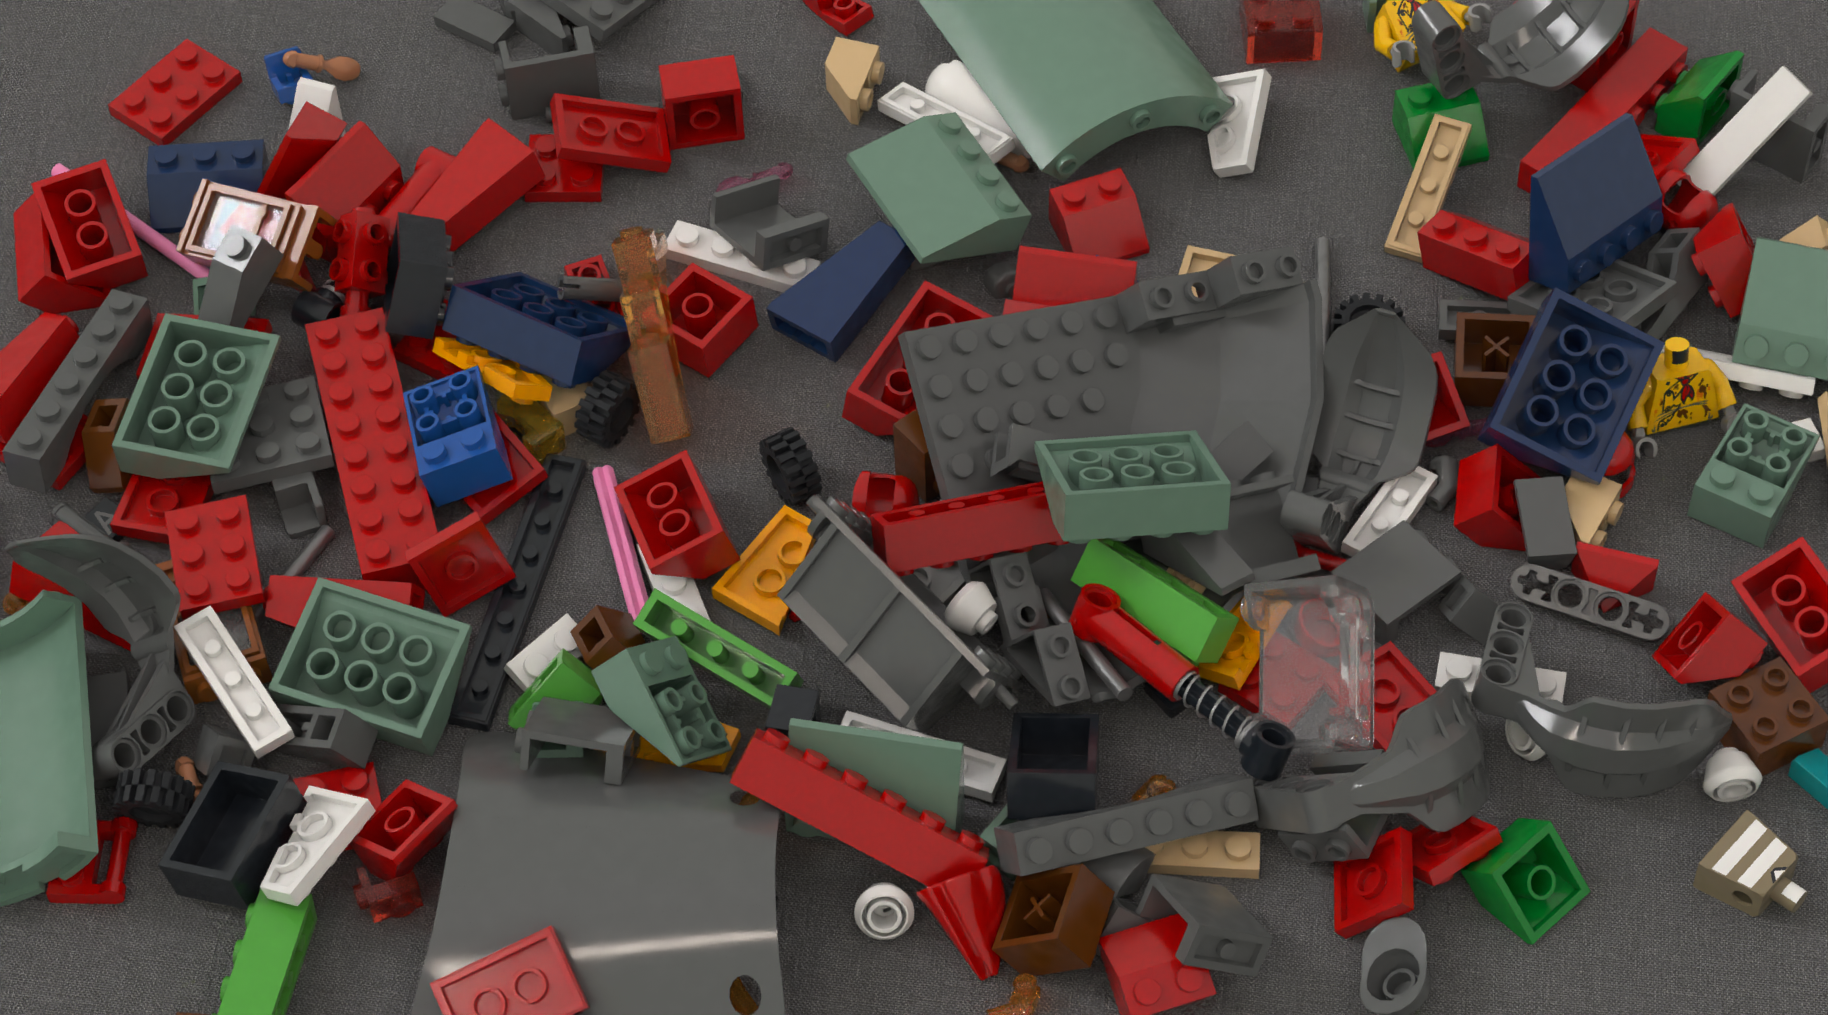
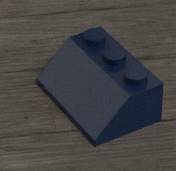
[146,139,270,234]

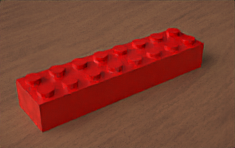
[305,307,438,590]

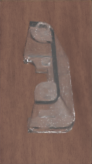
[1240,575,1375,756]

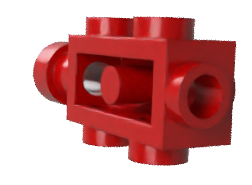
[329,207,391,317]

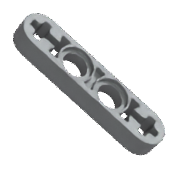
[1511,564,1670,643]

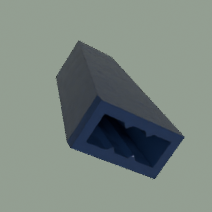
[766,221,916,363]

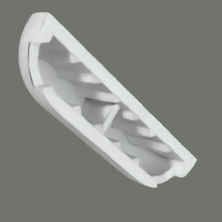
[925,60,1032,158]

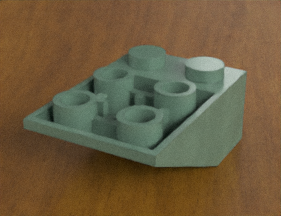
[1687,403,1820,549]
[591,636,732,767]

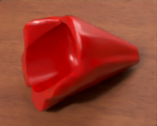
[916,865,1006,981]

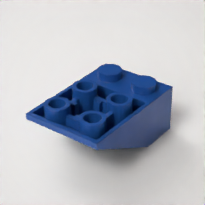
[403,365,513,507]

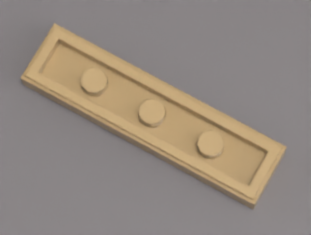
[1384,114,1472,263]

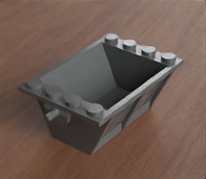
[777,495,1024,733]

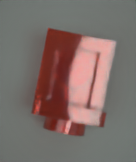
[352,866,424,923]

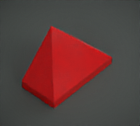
[1571,541,1660,613]

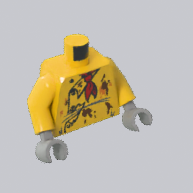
[1374,0,1492,73]
[1627,337,1738,459]

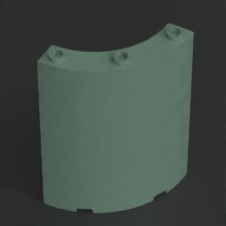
[918,0,1233,182]
[0,590,99,907]

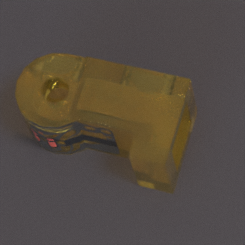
[496,394,566,465]

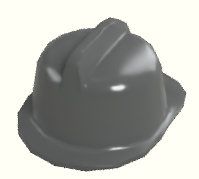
[1360,917,1431,1015]

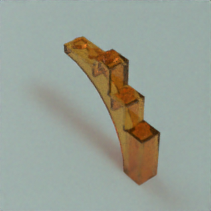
[611,226,694,445]

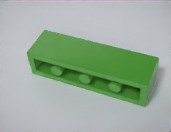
[1071,538,1239,666]
[633,588,804,709]
[212,888,317,1015]

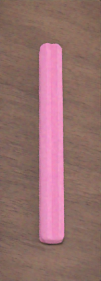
[592,465,648,635]

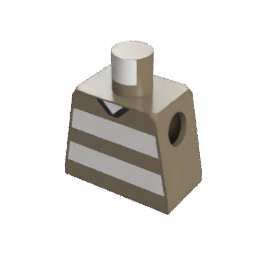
[1693,810,1808,917]

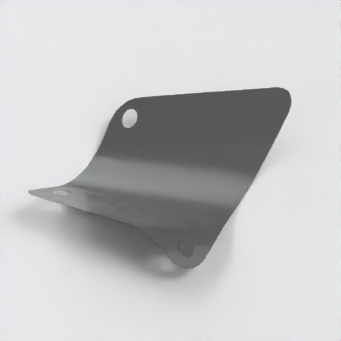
[410,731,786,1015]

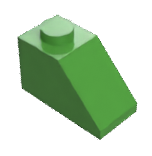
[508,648,603,729]

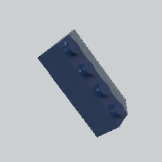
[1528,113,1664,294]
[442,272,647,389]
[1477,287,1665,485]

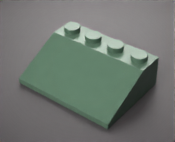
[846,112,1032,264]
[1732,237,1828,380]
[112,313,281,479]
[1034,430,1231,544]
[268,577,472,756]
[784,718,965,842]

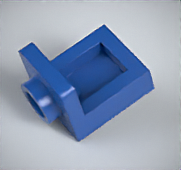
[263,46,313,105]

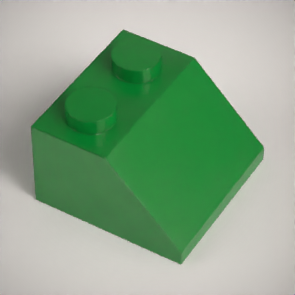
[1654,50,1744,146]
[1392,83,1490,170]
[1460,818,1591,945]

